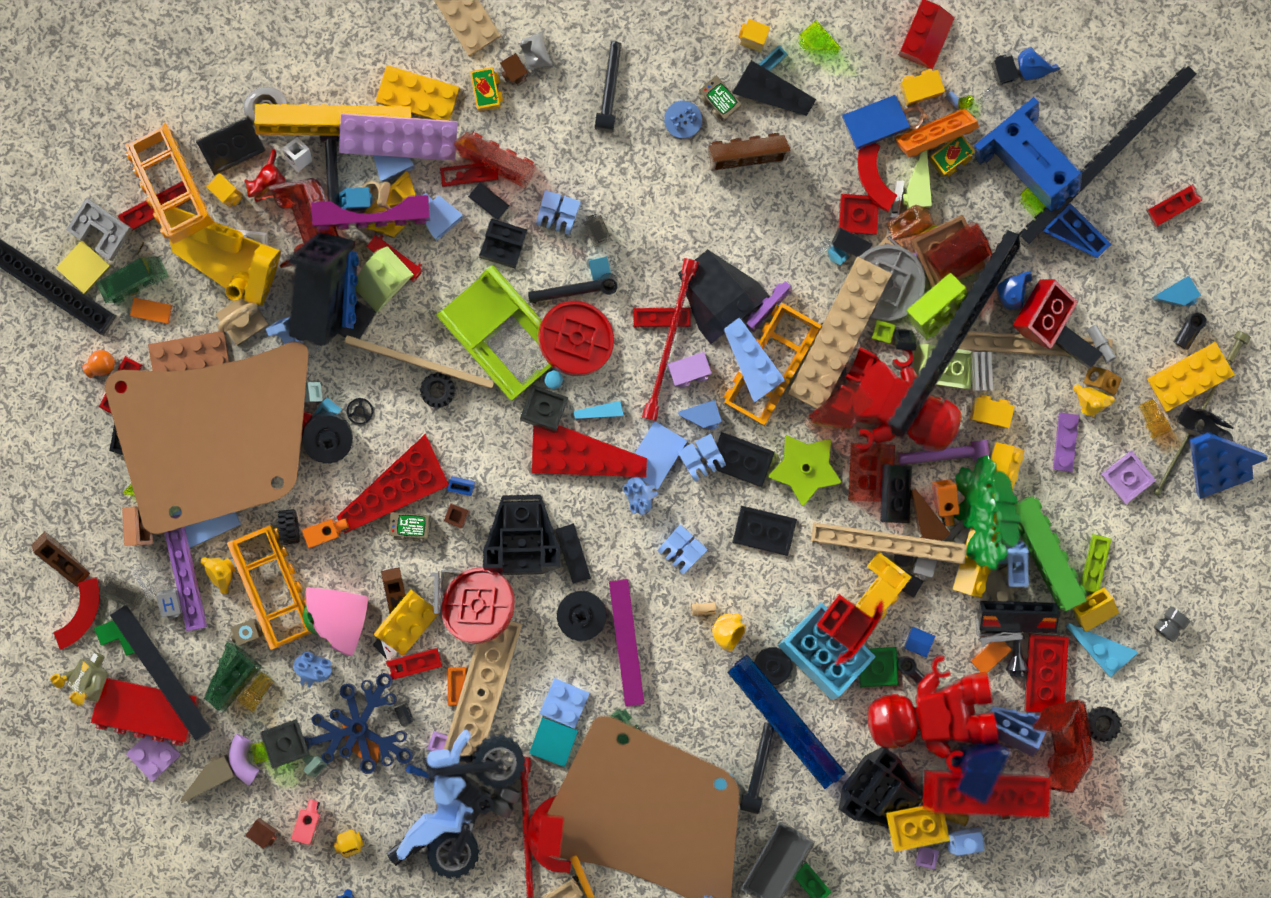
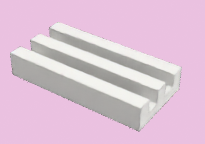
[971,352,993,391]

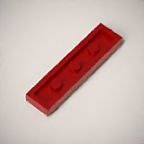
[117,181,192,231]

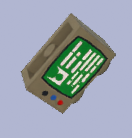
[699,75,742,122]
[389,512,431,542]

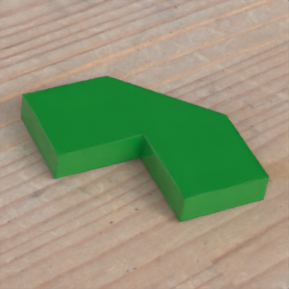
[94,620,135,656]

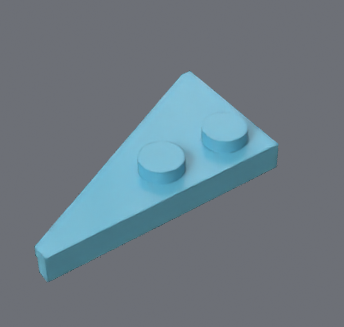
[1065,623,1138,677]

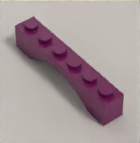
[311,195,430,231]

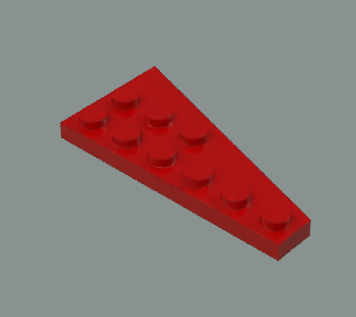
[531,425,647,477]
[336,433,449,534]

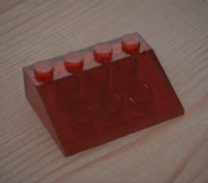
[453,131,536,189]

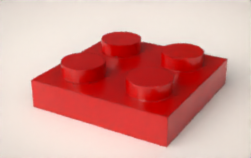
[838,194,879,235]

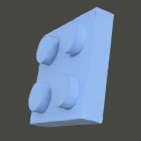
[539,678,590,729]

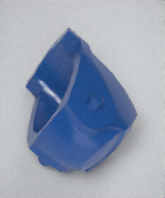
[1018,47,1061,80]
[997,271,1032,310]

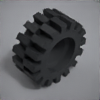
[420,373,455,408]
[278,509,300,545]
[1084,706,1122,742]

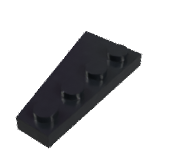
[732,60,817,116]

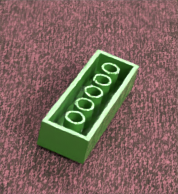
[1015,496,1087,611]

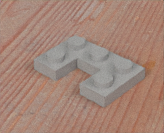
[66,198,132,261]

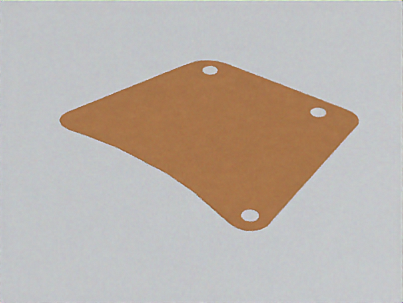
[105,341,309,534]
[547,716,739,898]

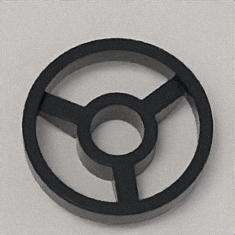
[346,398,373,425]

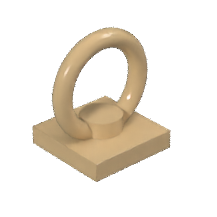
[216,298,269,346]

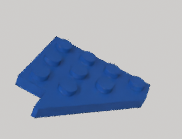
[1190,433,1267,499]

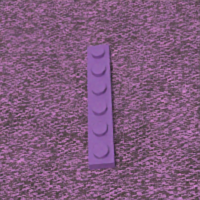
[164,514,207,631]

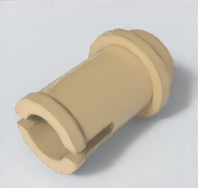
[691,602,716,617]

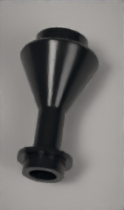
[1006,633,1029,677]

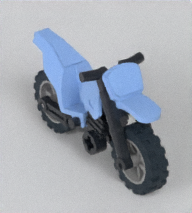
[397,730,525,879]

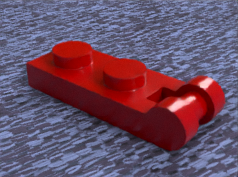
[1146,184,1202,227]
[386,647,443,680]

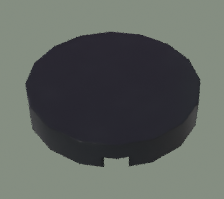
[754,647,792,685]

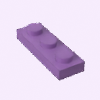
[746,281,792,332]
[1052,413,1079,472]

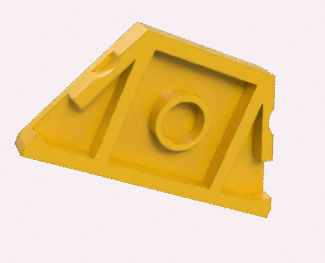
[363,171,416,238]

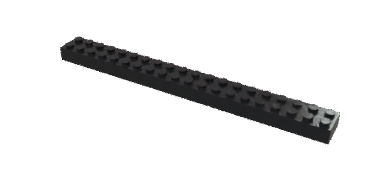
[1018,66,1197,247]
[889,230,1021,439]
[0,238,117,335]

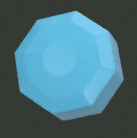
[544,370,563,390]

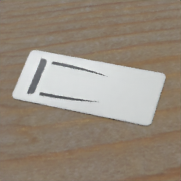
[891,181,905,217]

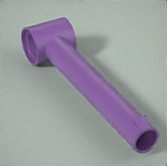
[899,440,990,465]

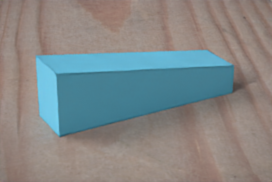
[759,45,788,71]
[574,401,624,419]

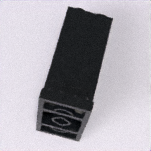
[288,232,356,346]

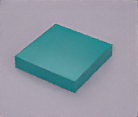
[529,717,578,767]

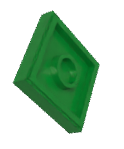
[859,647,899,688]

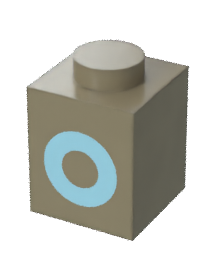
[230,619,262,646]

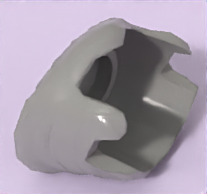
[520,32,554,69]

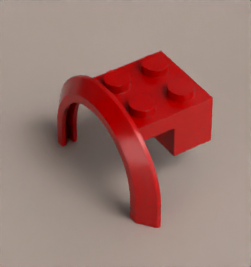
[816,594,884,665]
[528,796,571,873]

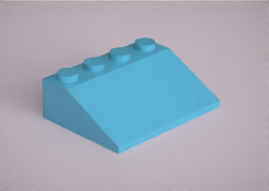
[777,602,876,700]

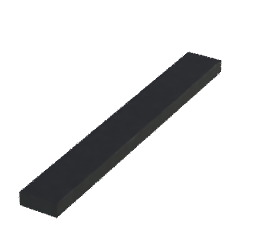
[110,605,212,742]

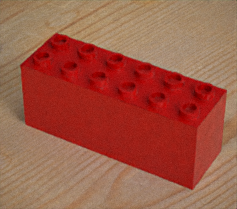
[923,770,1051,818]

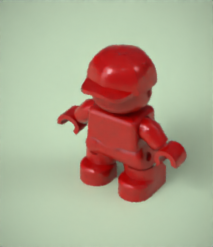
[829,347,962,453]
[867,655,998,773]

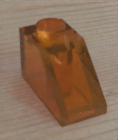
[886,204,935,241]

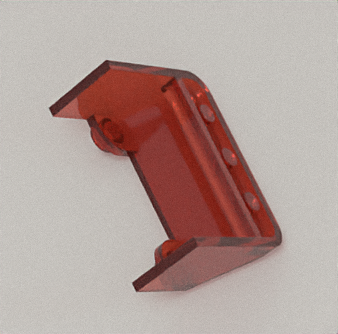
[256,178,339,268]
[803,379,873,432]
[1033,699,1094,794]

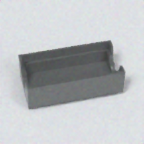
[741,821,815,898]

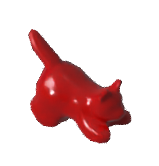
[244,149,286,203]

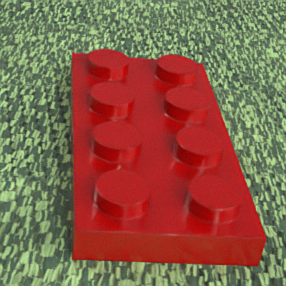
[1024,634,1069,714]

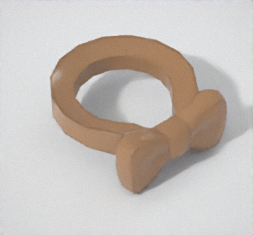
[903,102,929,130]

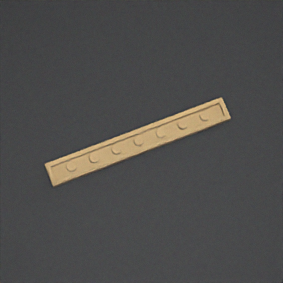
[958,331,1113,358]
[344,335,495,389]
[811,522,967,564]

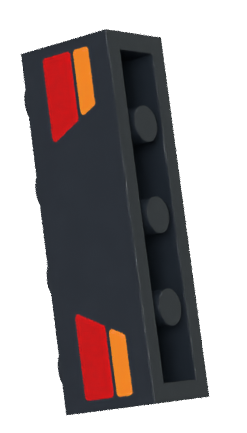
[977,601,1060,633]

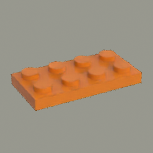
[894,108,979,157]

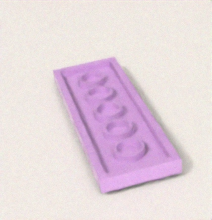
[339,113,458,161]

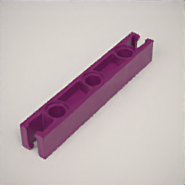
[609,579,644,707]

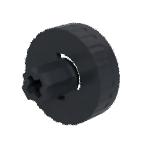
[302,412,353,464]
[556,591,607,641]

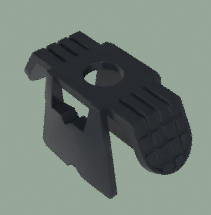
[1177,404,1234,442]

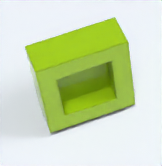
[871,320,895,344]

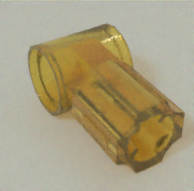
[1138,398,1171,440]
[237,672,274,713]

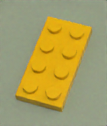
[376,65,460,121]
[1147,342,1235,413]

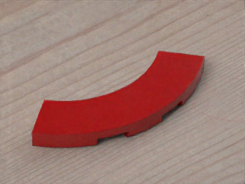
[857,143,897,213]
[54,577,100,650]

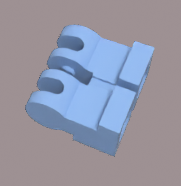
[536,190,581,235]
[677,434,726,482]
[657,524,708,574]

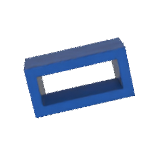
[448,476,476,496]
[904,627,935,657]

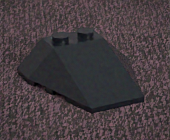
[678,249,770,344]
[483,494,561,575]
[838,747,923,829]

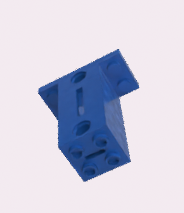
[974,97,1081,211]

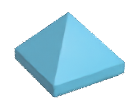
[828,246,849,265]

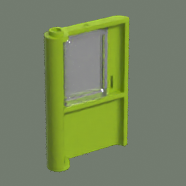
[436,265,552,401]

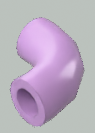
[229,733,260,786]

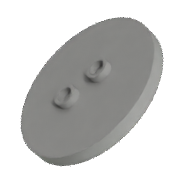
[860,244,926,321]

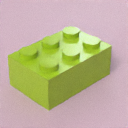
[906,273,967,340]

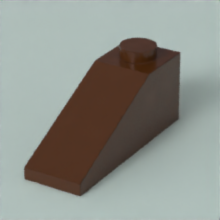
[911,488,951,541]
[31,531,91,587]
[381,567,406,614]

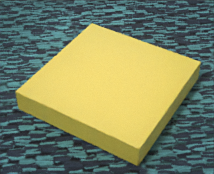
[56,240,111,294]

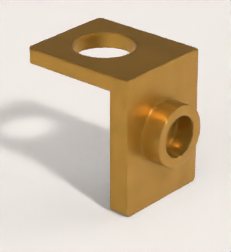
[1083,366,1122,396]

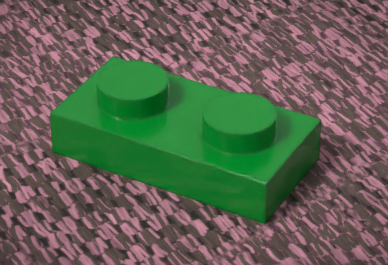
[795,862,832,898]

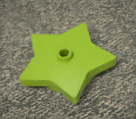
[768,435,841,506]

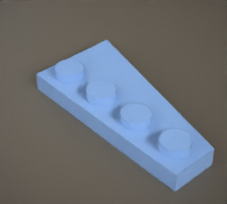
[724,318,785,402]

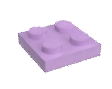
[1100,450,1156,504]
[126,735,181,782]

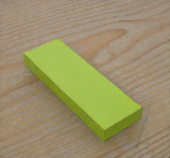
[1080,534,1112,593]

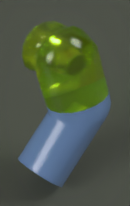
[945,91,974,109]

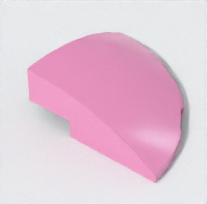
[306,588,369,656]

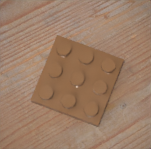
[910,215,985,288]

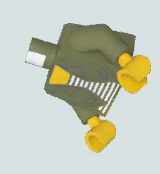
[50,652,108,706]

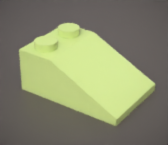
[356,246,414,313]
[912,344,974,389]

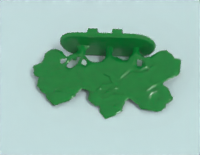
[954,455,1021,570]

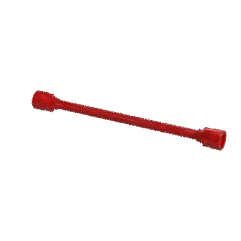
[642,258,699,421]
[520,757,534,898]

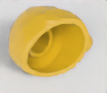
[712,613,746,652]

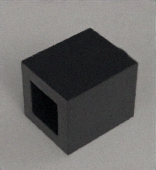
[991,54,1019,86]

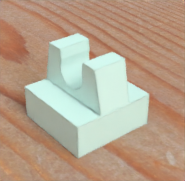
[304,382,323,402]

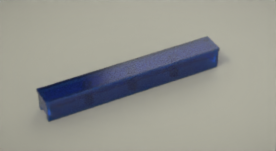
[727,654,846,789]

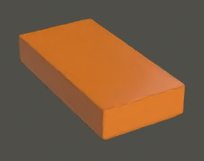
[130,297,173,324]
[970,641,1012,673]
[448,667,467,706]

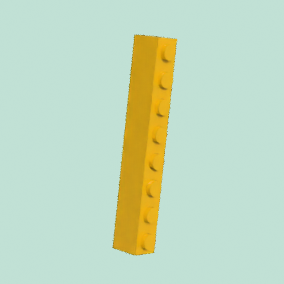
[255,103,411,136]
[953,442,1025,598]

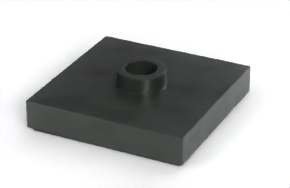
[520,385,569,433]
[260,719,310,769]

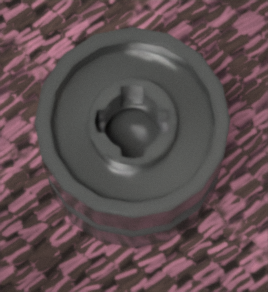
[1154,606,1191,643]
[488,785,521,818]

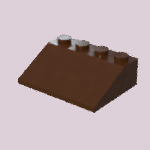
[708,133,790,171]

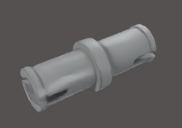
[1086,325,1116,364]

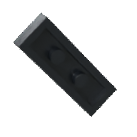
[556,524,591,584]

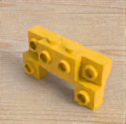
[844,551,911,620]

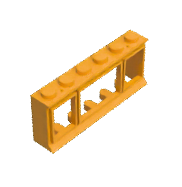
[125,123,215,244]
[723,303,822,426]
[227,525,311,650]

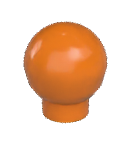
[82,350,115,378]

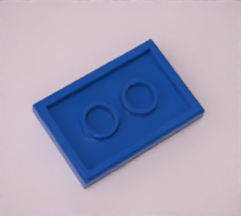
[842,95,910,150]

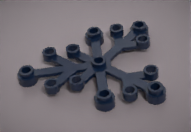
[303,673,413,774]

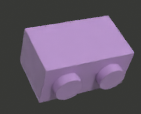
[667,352,712,389]

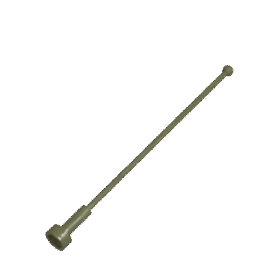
[1154,331,1251,496]

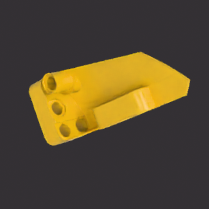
[164,207,281,307]

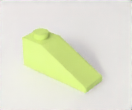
[902,150,932,210]

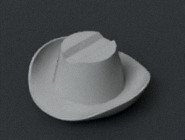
[244,87,287,127]

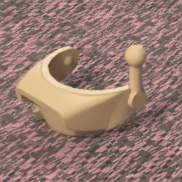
[361,180,392,210]

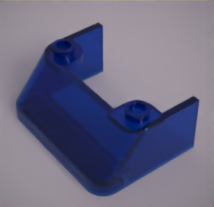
[950,742,1010,804]

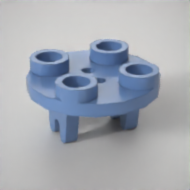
[664,101,702,139]
[623,477,658,515]
[293,652,332,688]

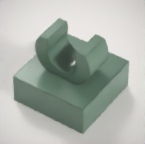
[302,755,328,777]

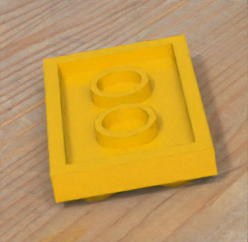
[374,590,439,656]
[886,806,950,852]

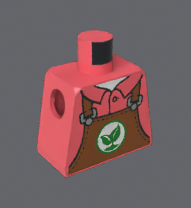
[291,799,322,845]

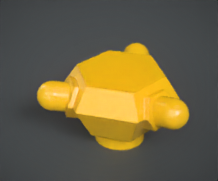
[1073,384,1115,417]
[200,557,235,595]

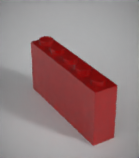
[90,678,200,746]

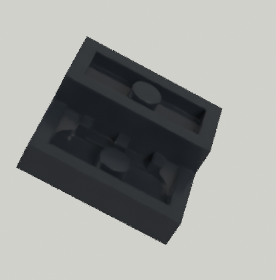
[479,218,527,269]

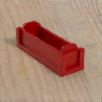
[366,234,423,283]

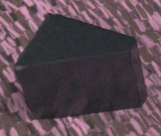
[394,703,414,726]

